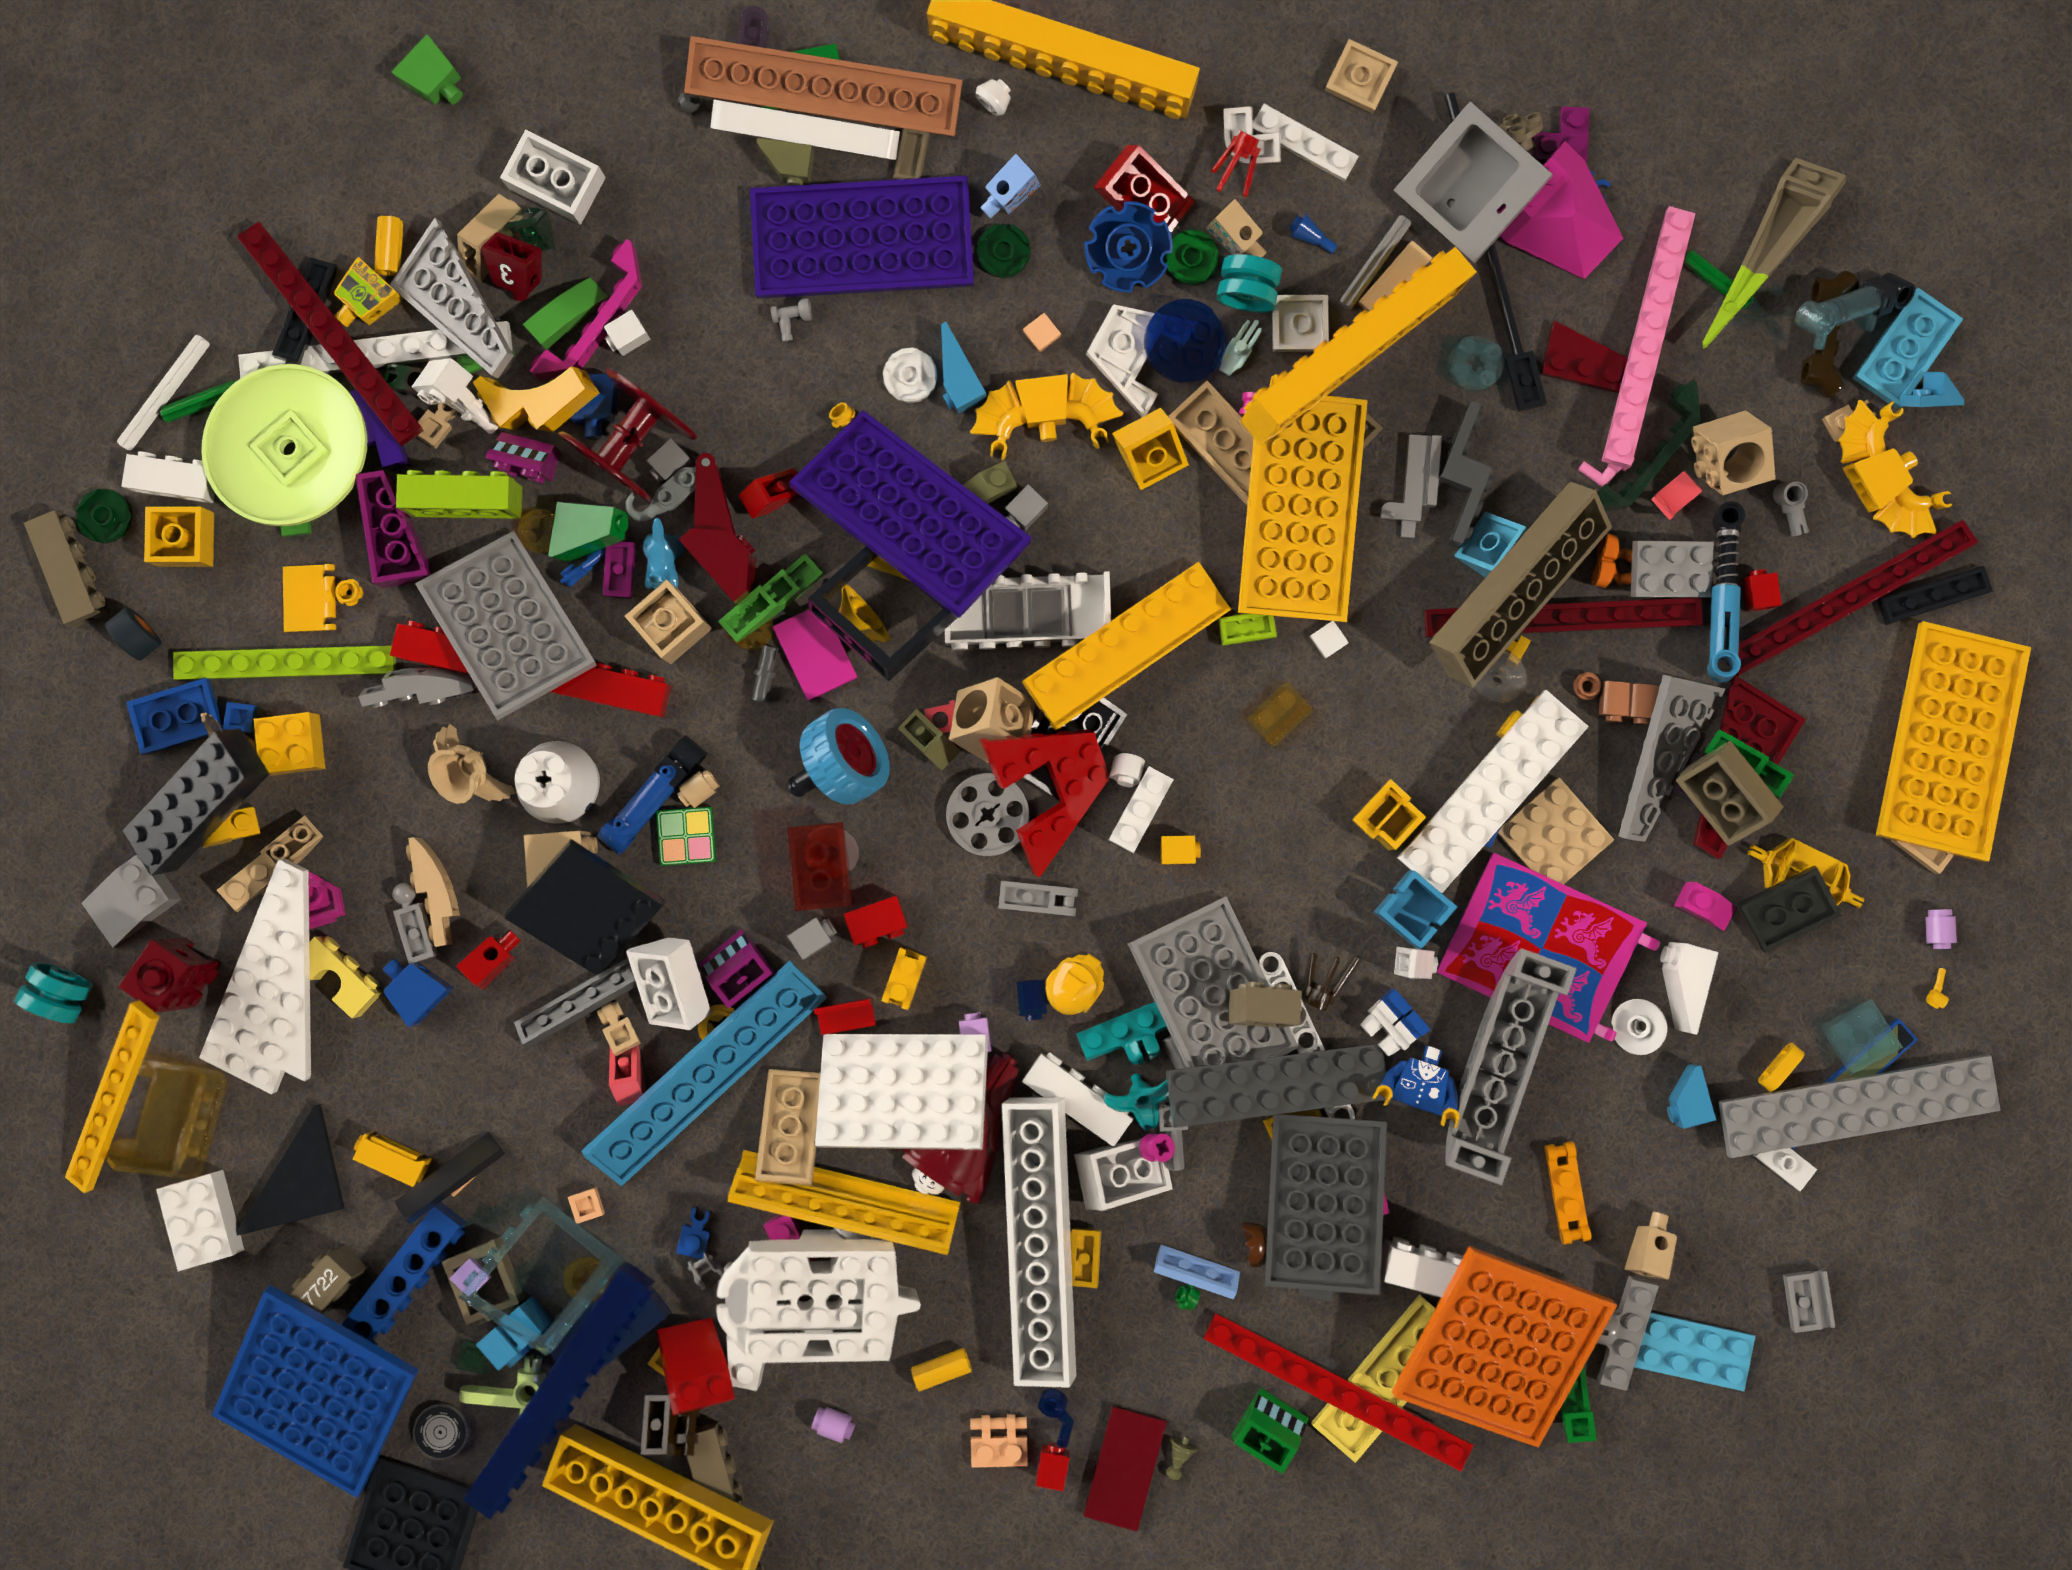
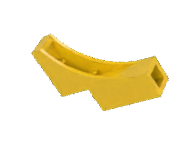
[473,366,599,433]

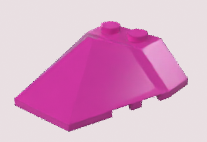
[1498,141,1623,279]

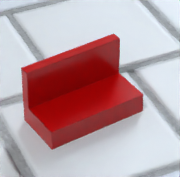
[814,998,876,1035]

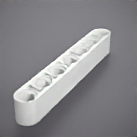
[710,100,900,160]

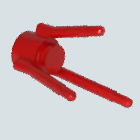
[1211,130,1261,197]

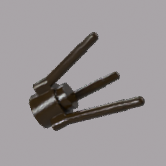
[1303,953,1360,1011]

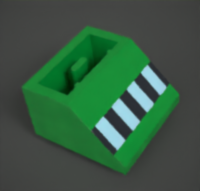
[1231,1387,1309,1474]

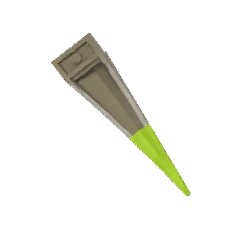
[1703,158,1846,349]

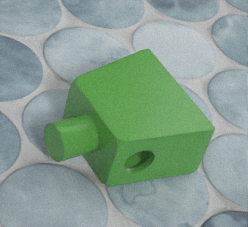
[392,34,463,105]

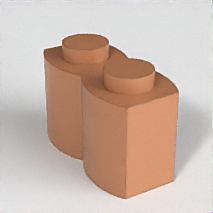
[1598,681,1659,725]

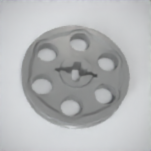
[946,773,1029,856]

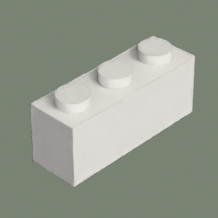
[121,452,215,503]
[1108,766,1174,853]

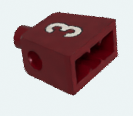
[481,232,542,301]

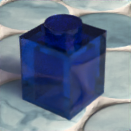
[1016,979,1047,1021]

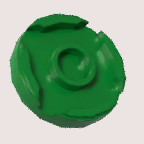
[1165,229,1219,285]

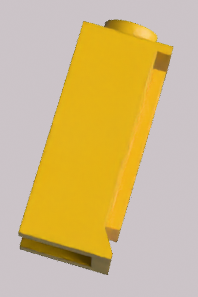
[353,1131,433,1187]

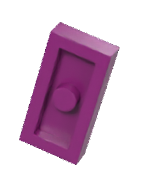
[603,542,636,599]

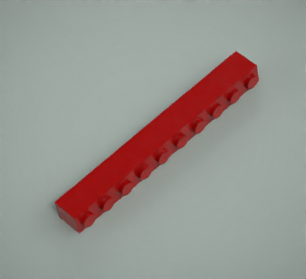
[390,621,671,718]

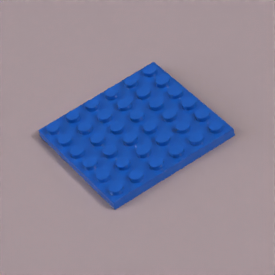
[212,1285,419,1498]

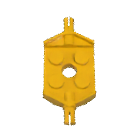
[1747,838,1864,908]

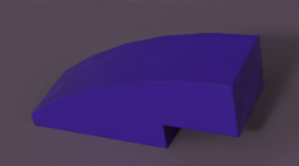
[350,390,411,472]

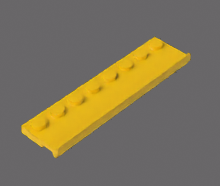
[1022,562,1232,730]
[728,1150,960,1255]

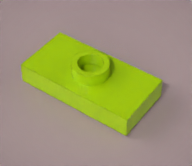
[1218,614,1277,646]

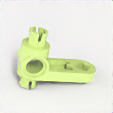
[459,1355,547,1422]

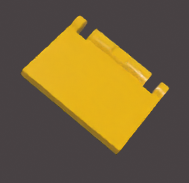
[283,564,336,632]

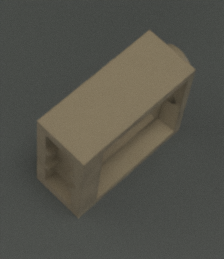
[442,1236,525,1326]

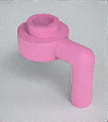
[1578,458,1635,487]

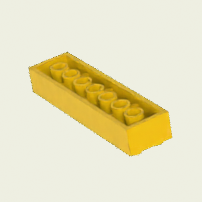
[542,1424,774,1570]

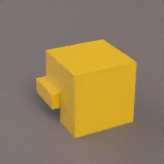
[1352,779,1426,851]

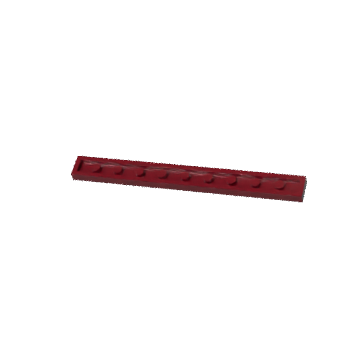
[236,221,424,447]
[1726,520,1978,677]
[1424,597,1703,638]

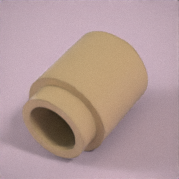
[677,769,720,808]

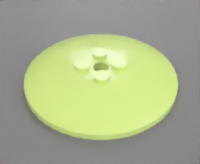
[202,364,367,526]

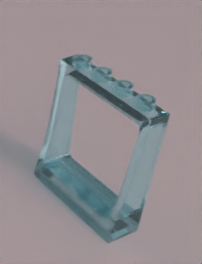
[458,1197,624,1355]

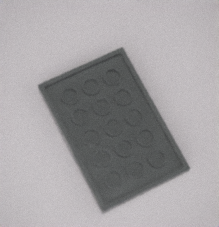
[1265,1114,1387,1295]

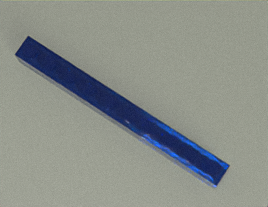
[463,1261,655,1520]

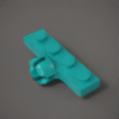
[1076,1002,1168,1064]

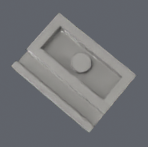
[1783,1269,1835,1333]

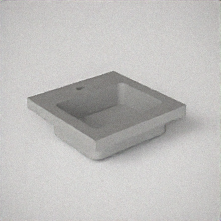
[1394,101,1553,263]

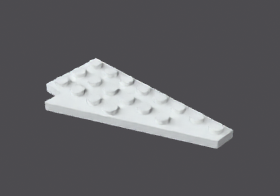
[199,858,311,1094]

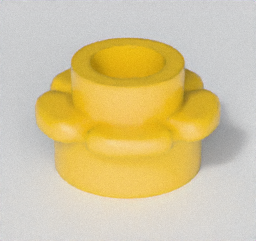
[829,403,855,428]
[335,579,363,606]

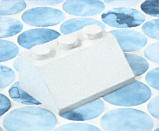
[626,938,711,1030]

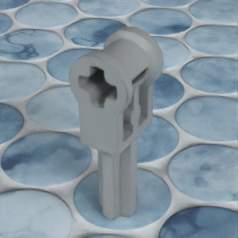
[1158,1098,1188,1171]

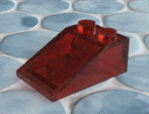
[787,822,854,911]

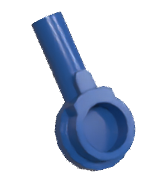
[560,548,606,588]

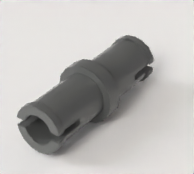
[751,645,779,703]

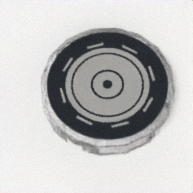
[413,1402,471,1460]

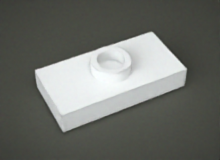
[1753,1148,1817,1191]

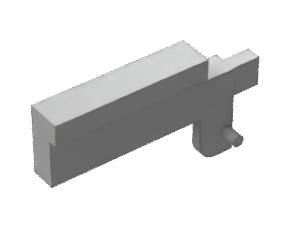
[1380,434,1442,539]

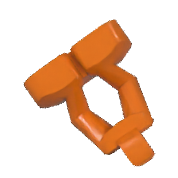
[1591,533,1632,588]

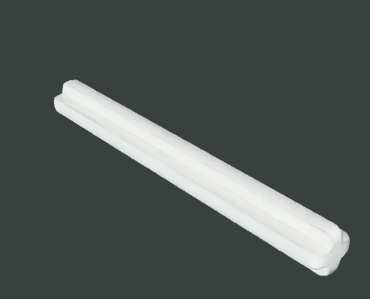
[117,335,210,451]

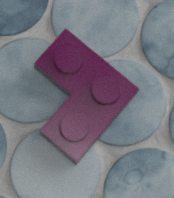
[1532,106,1589,163]

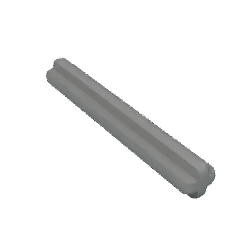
[1340,215,1411,310]

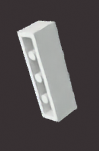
[1022,1052,1133,1147]

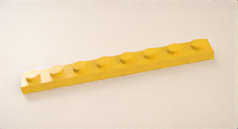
[65,1000,160,1194]

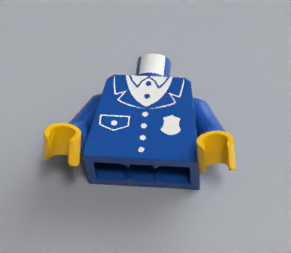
[1372,1046,1460,1128]

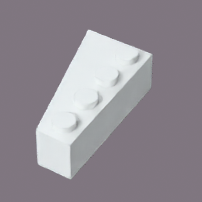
[724,1262,765,1391]

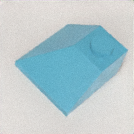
[1454,512,1528,578]

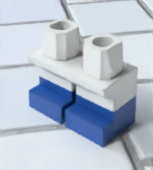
[1360,988,1431,1056]

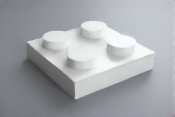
[1272,295,1329,352]

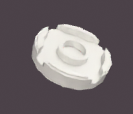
[883,348,937,403]

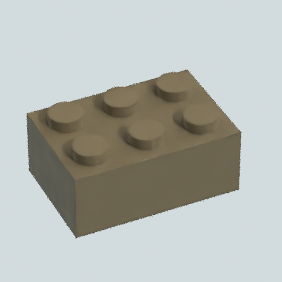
[1676,741,1783,846]

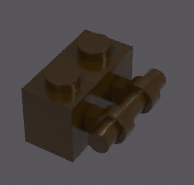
[641,1395,700,1456]

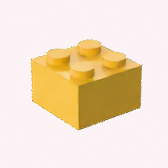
[144,507,214,567]
[254,712,325,776]

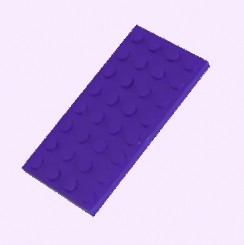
[750,176,974,299]
[789,410,1032,618]

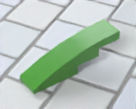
[718,553,824,643]

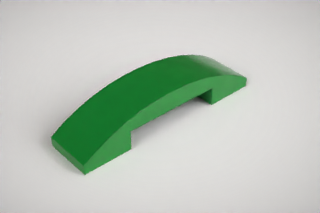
[1560,1366,1597,1443]

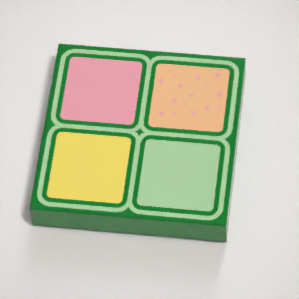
[656,807,717,866]

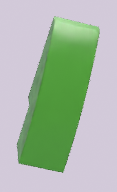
[523,278,609,349]

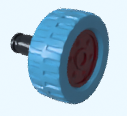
[787,708,890,805]

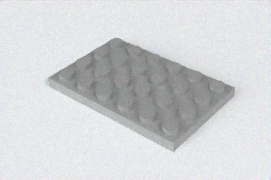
[415,531,597,721]
[1128,896,1299,1068]

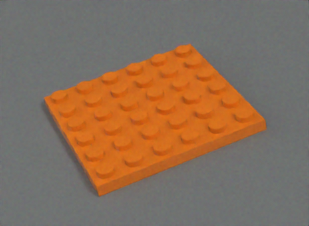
[1391,1246,1617,1448]

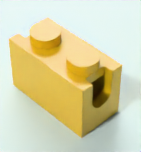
[881,947,928,1010]

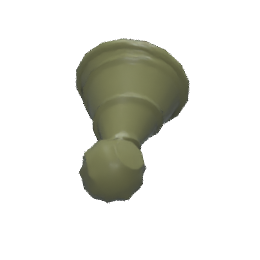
[1166,1436,1197,1481]

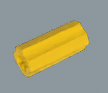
[374,215,403,276]
[911,1347,972,1392]

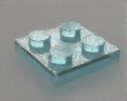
[1821,999,1903,1075]

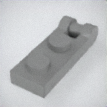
[998,881,1078,916]

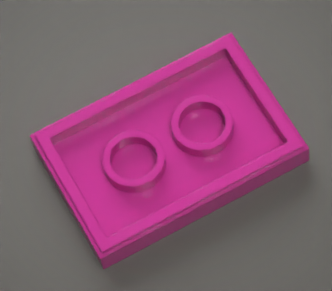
[773,609,858,701]

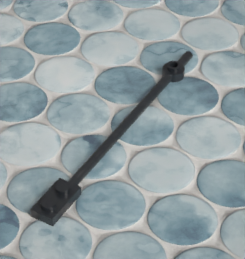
[1444,92,1547,412]

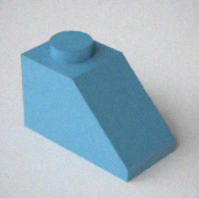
[1667,1063,1716,1129]

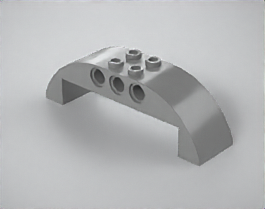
[1446,949,1577,1185]

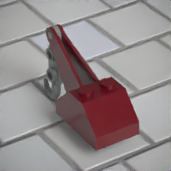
[625,453,757,605]

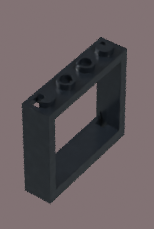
[808,546,958,682]

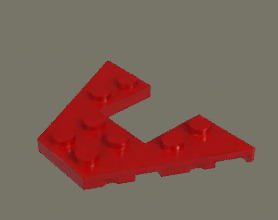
[980,729,1110,878]

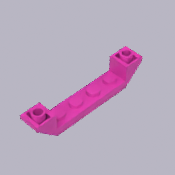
[530,239,642,380]

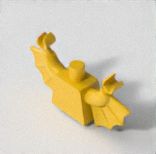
[970,373,1123,460]
[1838,400,1952,538]

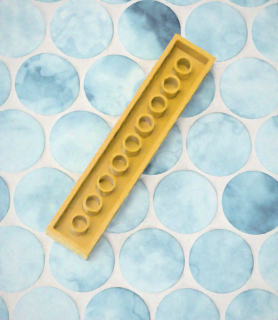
[927,0,1200,119]
[1240,247,1477,446]

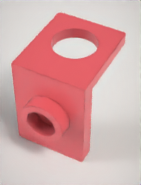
[1651,471,1702,520]
[924,700,956,733]

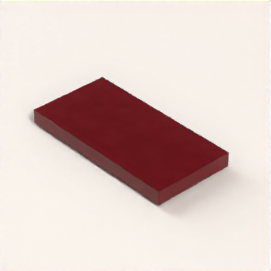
[1083,1405,1167,1532]

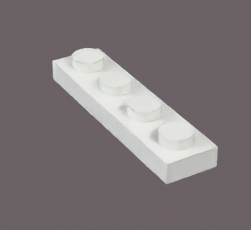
[1253,104,1359,182]

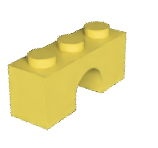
[309,936,383,1018]

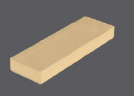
[1358,241,1433,312]

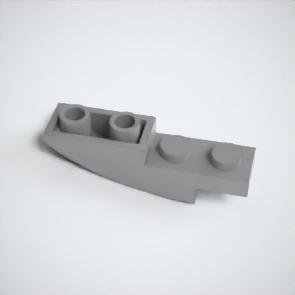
[358,668,476,708]

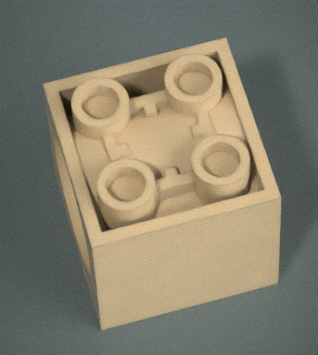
[1691,410,1776,496]
[625,580,713,664]
[949,677,1035,763]
[524,831,598,888]

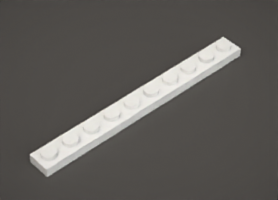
[238,321,513,378]

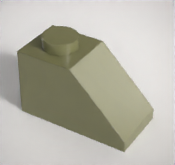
[757,138,814,186]
[963,461,1017,505]
[898,709,961,771]

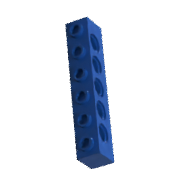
[341,1202,467,1346]

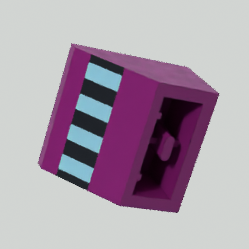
[486,432,561,485]
[698,929,776,1009]

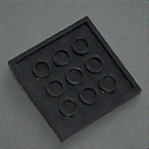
[504,839,665,975]
[343,1456,485,1570]

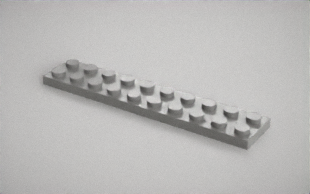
[1718,1054,2001,1158]

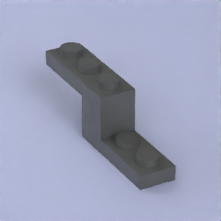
[1438,400,1493,548]

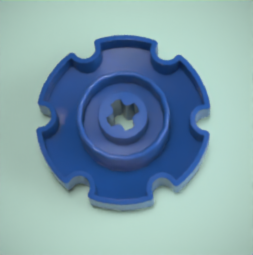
[1084,201,1173,292]

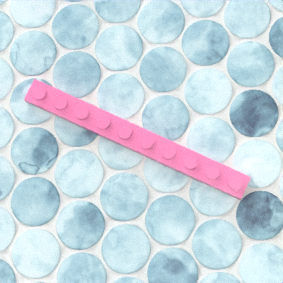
[1602,206,1695,469]

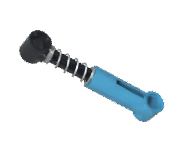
[1707,501,1745,683]

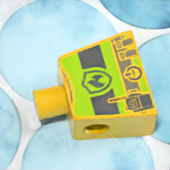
[334,257,404,327]

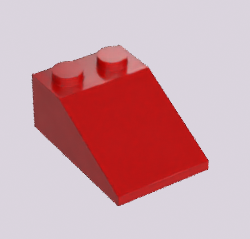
[1093,145,1195,233]
[656,1318,735,1416]

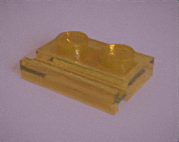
[1246,681,1314,748]

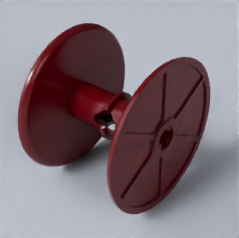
[558,368,698,502]

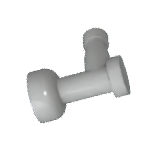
[771,298,812,342]

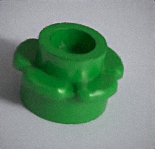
[1175,1284,1200,1311]

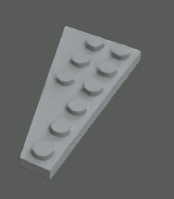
[390,218,514,378]
[1618,675,1725,842]

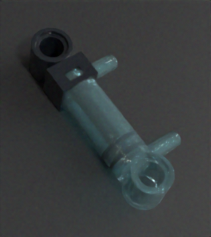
[1795,273,1916,350]

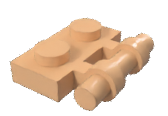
[970,1414,1028,1467]

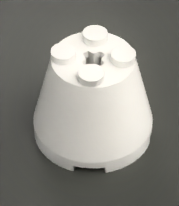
[515,741,600,824]

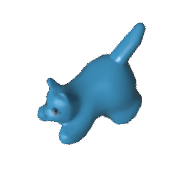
[643,518,684,589]

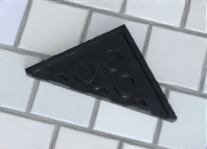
[237,1104,345,1236]

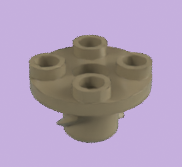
[1499,112,1544,156]

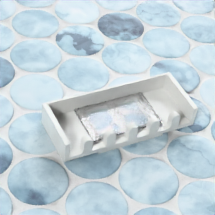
[945,571,1111,650]

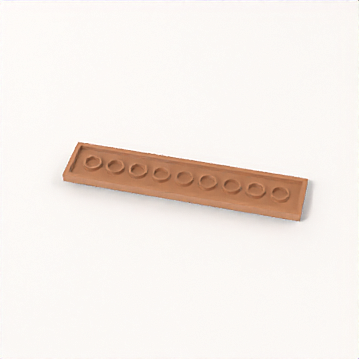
[684,36,963,137]

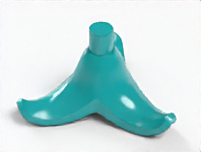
[1104,1073,1169,1131]

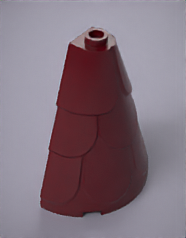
[893,1052,1019,1204]

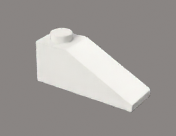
[1394,947,1438,979]

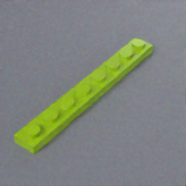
[173,646,396,680]

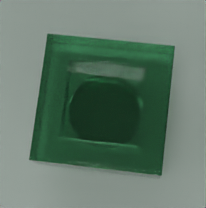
[456,1339,488,1374]

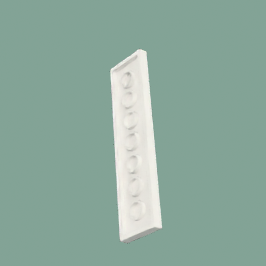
[1397,690,1589,893]

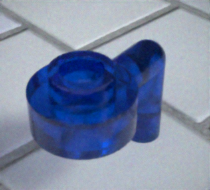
[1038,1389,1074,1448]

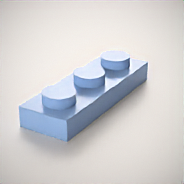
[1154,1245,1240,1299]

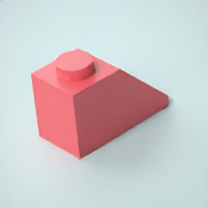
[609,1045,646,1106]

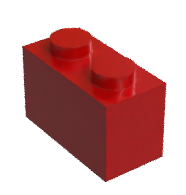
[844,896,909,948]

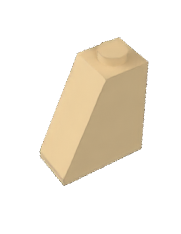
[457,194,521,283]

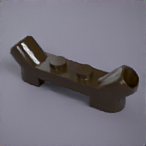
[1800,271,1859,398]

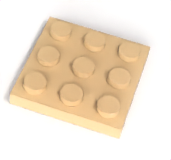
[1498,777,1614,884]

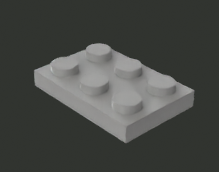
[1630,541,1714,597]

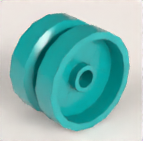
[1216,254,1282,313]
[14,962,93,1023]

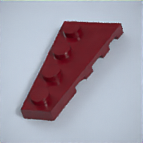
[1540,320,1651,396]

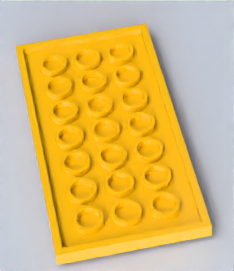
[1238,389,1368,622]
[1876,621,2031,862]

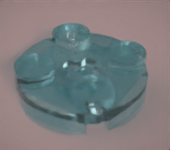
[1447,336,1504,392]

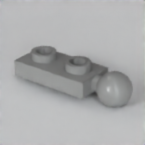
[392,883,439,964]

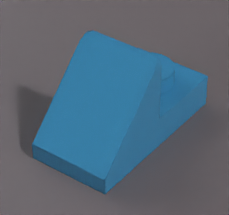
[1900,372,1964,407]

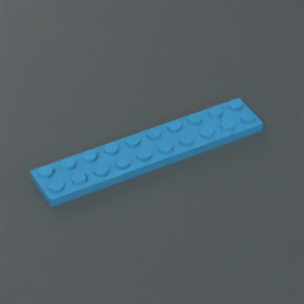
[582,960,828,1186]

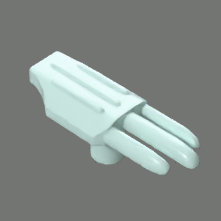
[1219,320,1261,376]

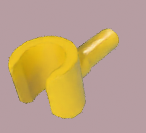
[1926,968,1949,1009]

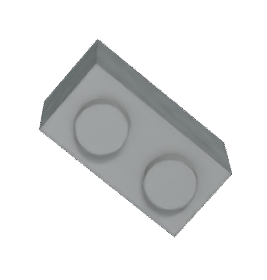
[788,917,837,960]

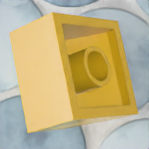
[1112,408,1189,490]

